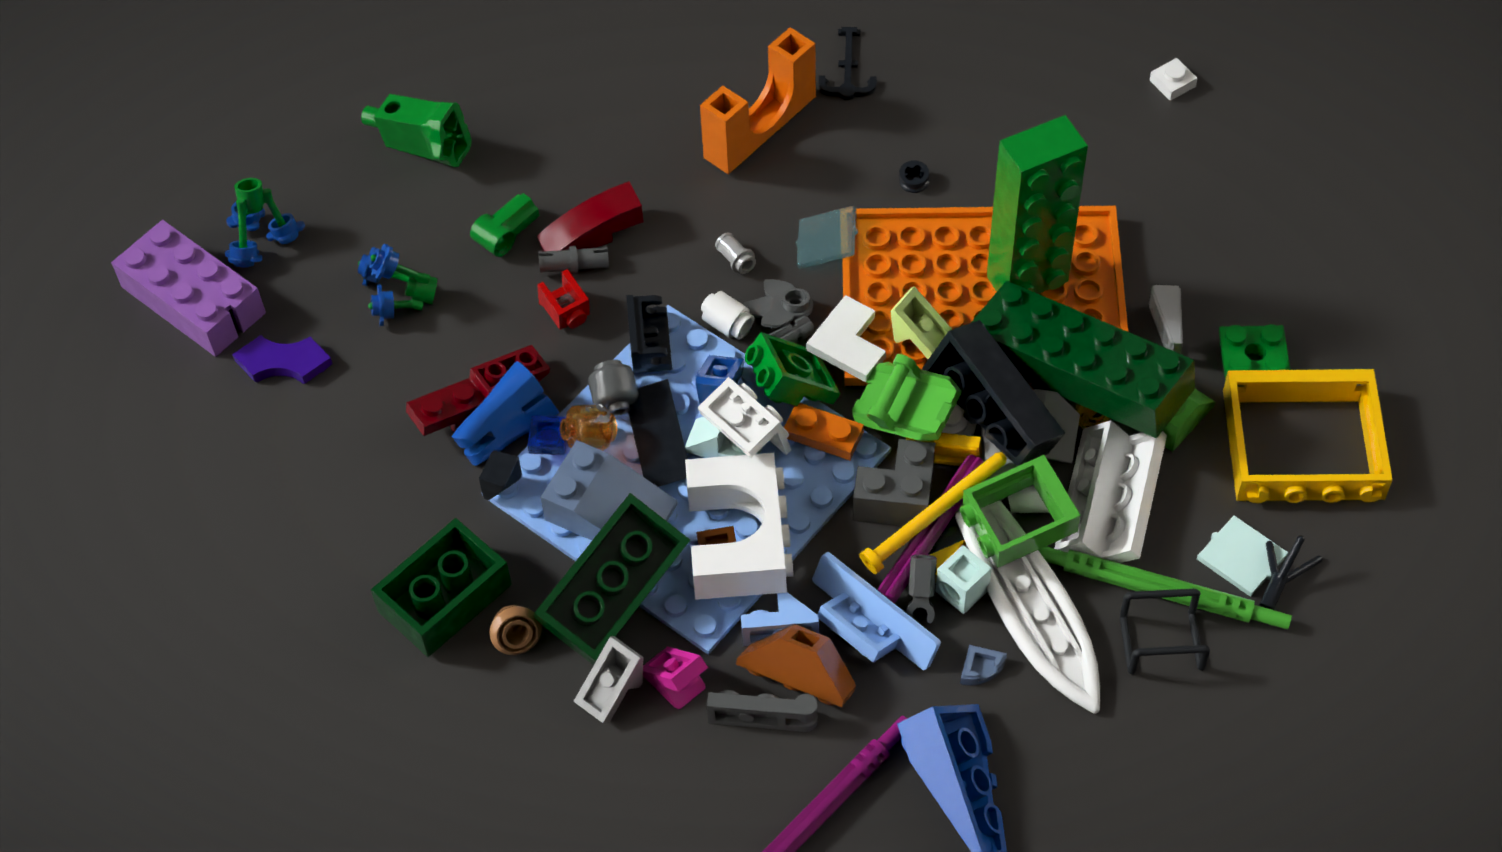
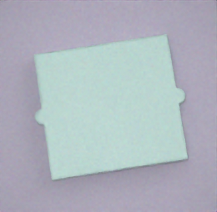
[1197,516,1288,597]

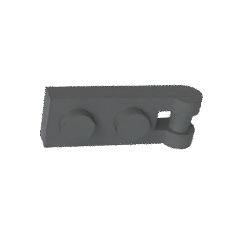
[707,690,818,732]

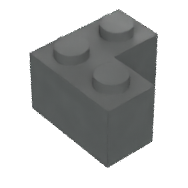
[853,439,936,526]

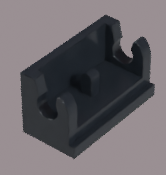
[626,295,672,373]

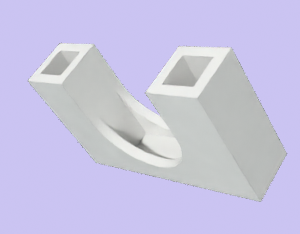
[685,453,793,600]

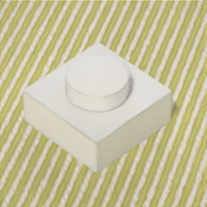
[1150,58,1197,101]

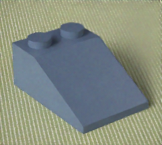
[540,440,677,540]

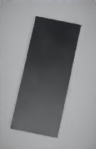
[628,379,688,487]

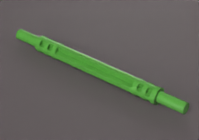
[1039,546,1292,630]

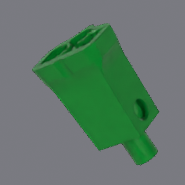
[361,94,471,167]

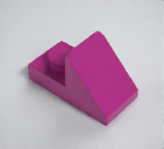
[643,646,708,709]

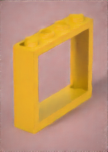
[1223,369,1392,503]

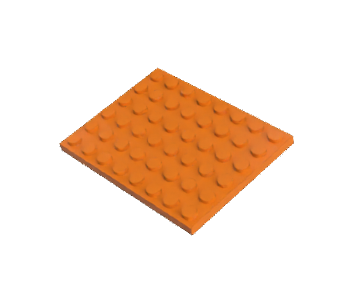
[842,205,1128,386]

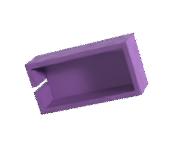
[111,220,266,357]

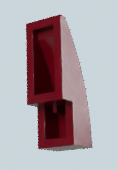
[537,181,644,251]

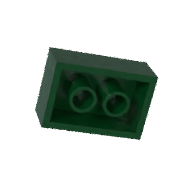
[371,518,512,657]

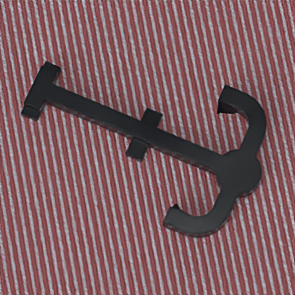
[819,27,877,100]

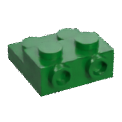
[745,332,840,406]

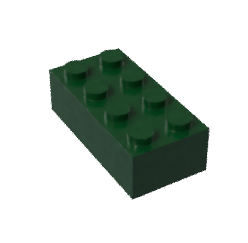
[533,493,690,665]

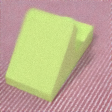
[890,286,953,359]

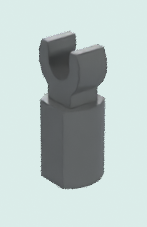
[906,554,937,623]

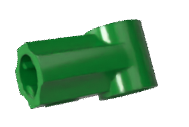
[470,193,540,257]

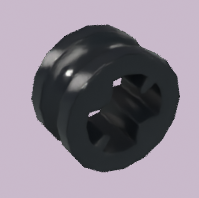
[899,160,929,193]

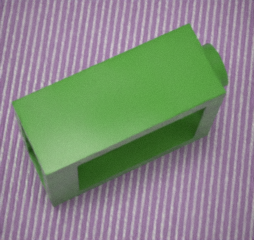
[960,455,1081,568]

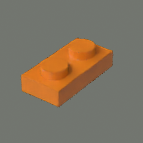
[784,403,864,461]

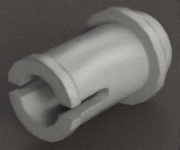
[715,232,756,274]

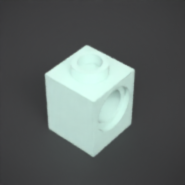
[935,545,992,614]

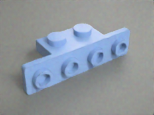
[812,552,941,670]

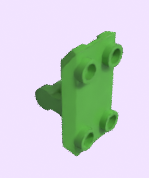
[852,354,961,441]

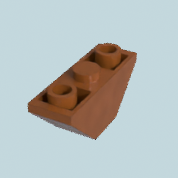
[736,624,856,707]

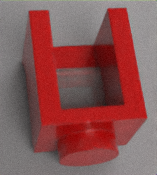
[537,269,590,330]

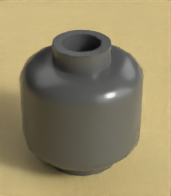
[588,360,639,416]

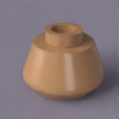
[490,605,541,655]

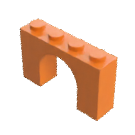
[700,27,816,175]

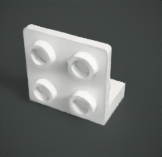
[697,377,791,458]

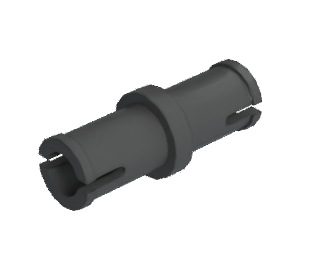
[538,246,609,274]

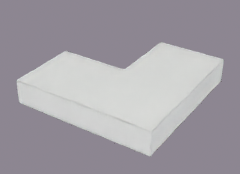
[806,295,886,382]

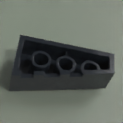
[921,320,1065,466]

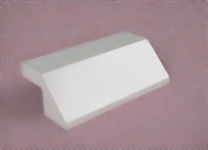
[1054,420,1167,563]

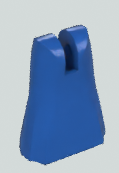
[452,361,559,466]

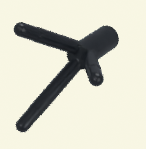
[1259,535,1323,610]

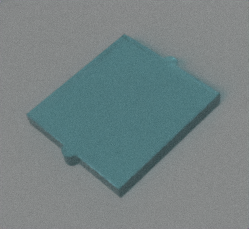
[795,206,858,269]

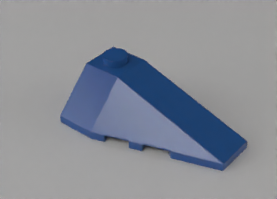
[897,704,1007,852]

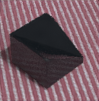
[479,450,522,500]

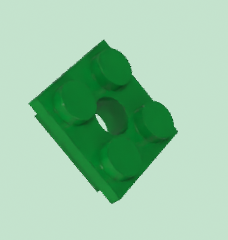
[1219,324,1290,380]

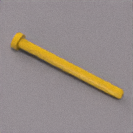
[859,452,1007,574]

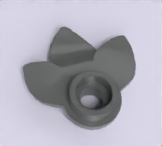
[743,279,813,328]

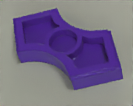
[232,335,333,384]

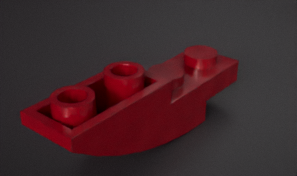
[406,345,550,436]

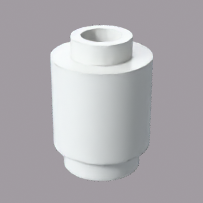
[701,291,755,340]

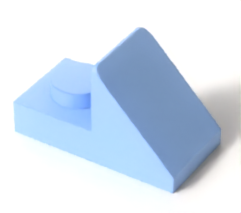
[741,592,819,646]

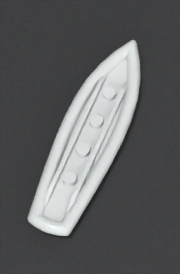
[955,500,1101,714]

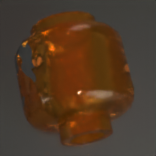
[560,404,617,451]

